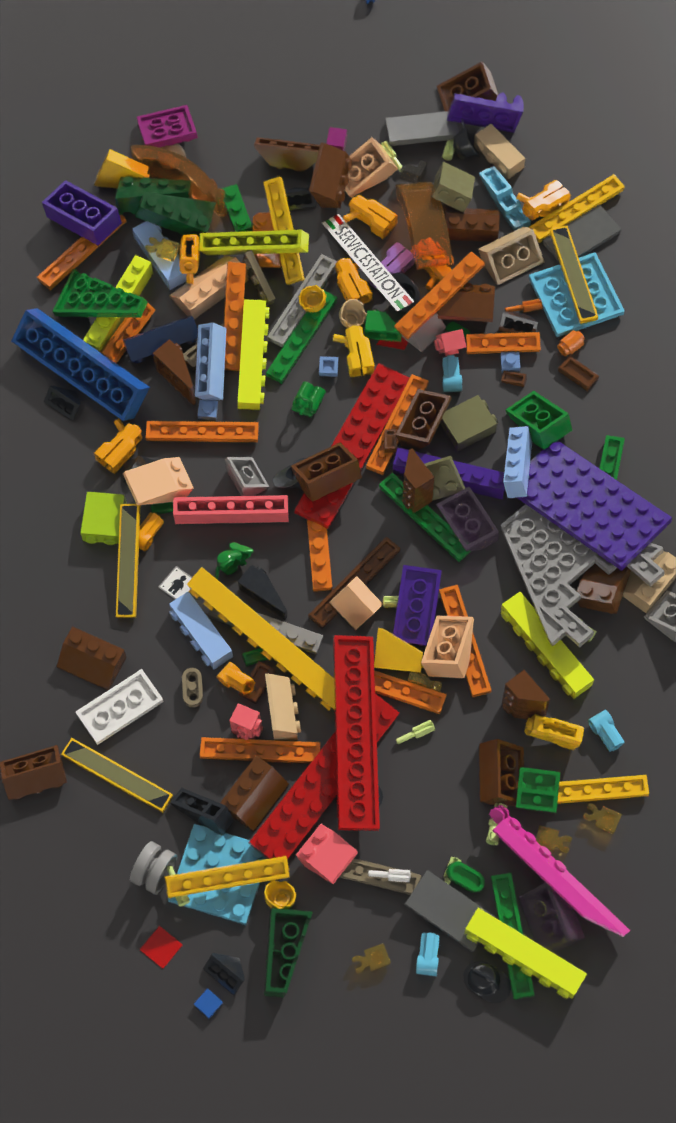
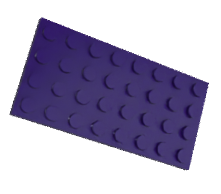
[516,441,672,571]

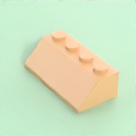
[169,255,248,319]

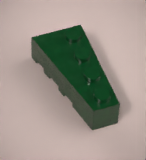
[115,177,192,215]
[135,192,216,241]
[264,908,313,998]

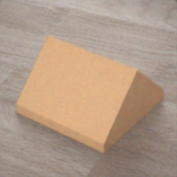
[329,576,383,630]

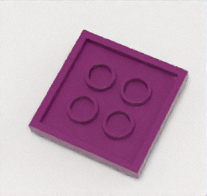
[137,105,198,150]

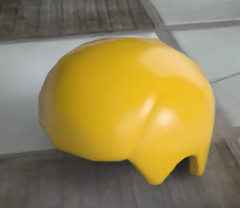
[299,285,326,312]
[264,880,296,909]

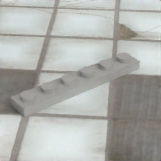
[267,254,337,348]
[208,609,323,655]

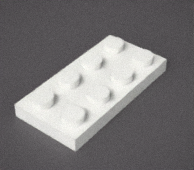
[76,669,164,745]

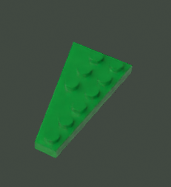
[52,269,148,318]

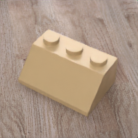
[478,226,544,285]
[623,551,676,614]
[265,674,301,741]

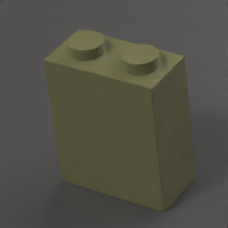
[432,162,475,213]
[439,395,498,452]

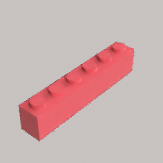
[173,495,289,524]

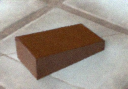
[501,371,527,387]
[384,429,396,453]

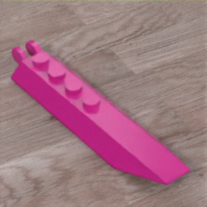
[490,805,630,937]

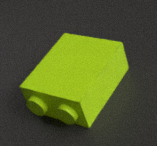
[81,492,127,545]

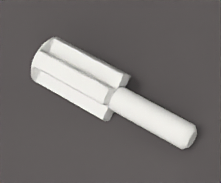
[368,869,411,882]

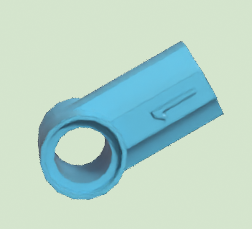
[442,355,462,392]
[588,710,625,752]
[416,933,439,976]

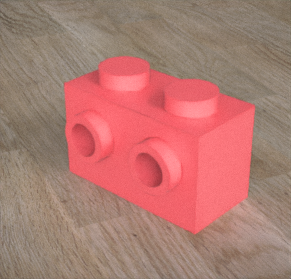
[434,329,467,356]
[230,703,263,740]

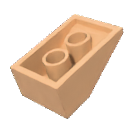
[345,137,398,197]
[123,457,194,505]
[421,616,474,678]

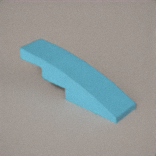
[479,166,531,231]

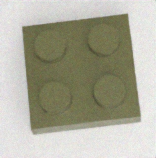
[425,456,465,501]

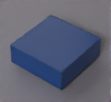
[194,988,223,1019]

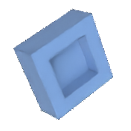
[500,352,520,372]
[319,356,338,377]
[198,400,218,421]

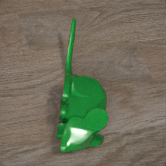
[215,542,254,580]

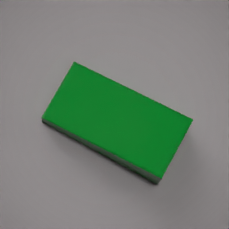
[445,321,470,340]
[150,502,173,515]
[242,648,268,667]

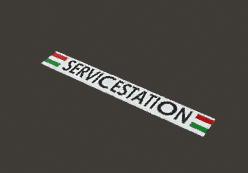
[322,214,414,311]

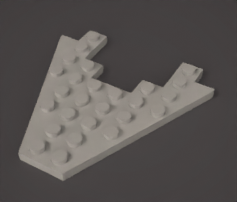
[501,504,664,647]

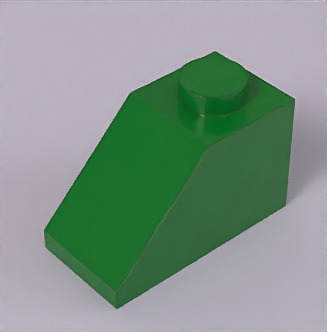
[365,310,402,342]

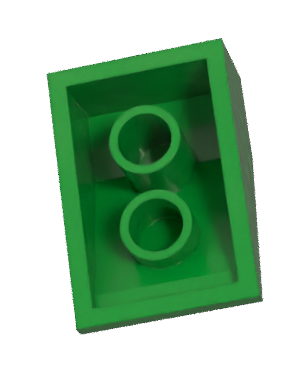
[505,391,572,450]

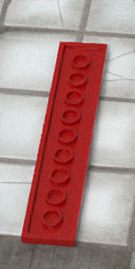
[294,363,410,529]
[333,635,380,831]
[248,693,399,859]

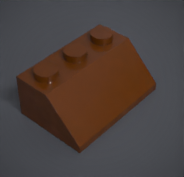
[309,143,353,208]
[444,207,499,242]
[438,283,495,322]
[395,389,452,450]
[291,442,362,502]
[402,448,434,513]
[57,626,127,690]
[502,670,550,719]
[479,739,524,806]
[0,745,67,800]
[220,756,289,832]

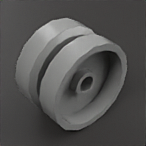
[130,841,177,894]

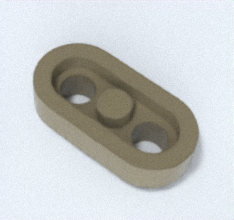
[182,668,203,707]

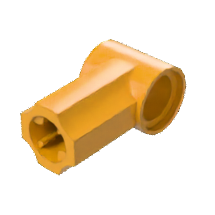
[139,512,164,552]
[216,662,255,695]

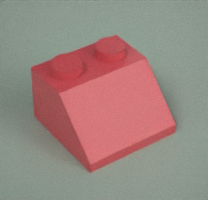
[296,824,358,884]

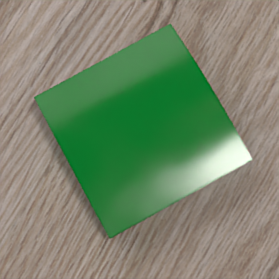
[516,767,560,812]

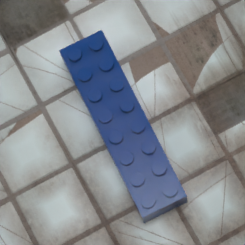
[11,308,150,421]

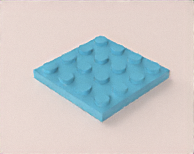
[529,252,625,337]
[168,824,267,925]

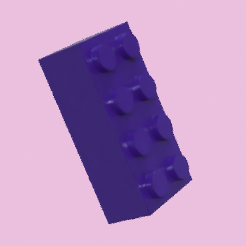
[42,180,122,245]

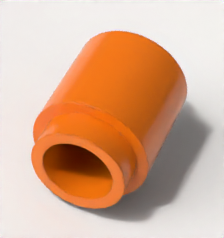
[557,330,585,357]

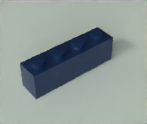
[122,316,198,364]

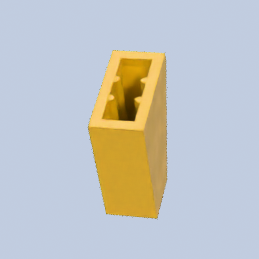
[94,149,149,188]
[374,628,424,673]

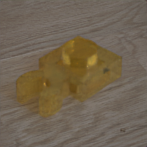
[145,237,180,262]
[408,672,442,692]
[583,804,622,834]
[536,825,572,853]
[352,943,391,973]

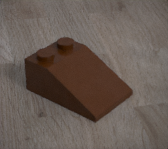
[437,62,498,112]
[153,339,196,405]
[577,564,631,614]

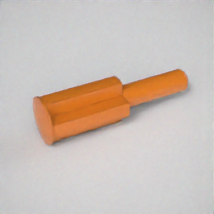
[505,299,542,312]

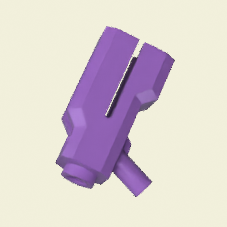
[361,242,415,288]

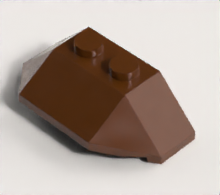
[254,137,320,171]

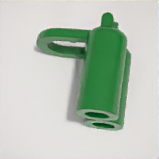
[292,382,326,418]

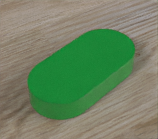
[446,861,485,893]

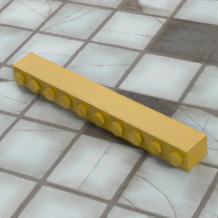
[187,567,335,711]

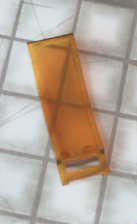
[130,145,227,217]
[395,182,454,270]

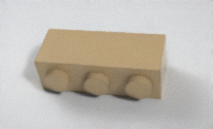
[474,124,525,179]

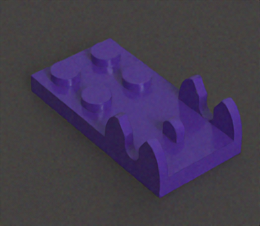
[447,92,524,133]
[393,565,442,647]

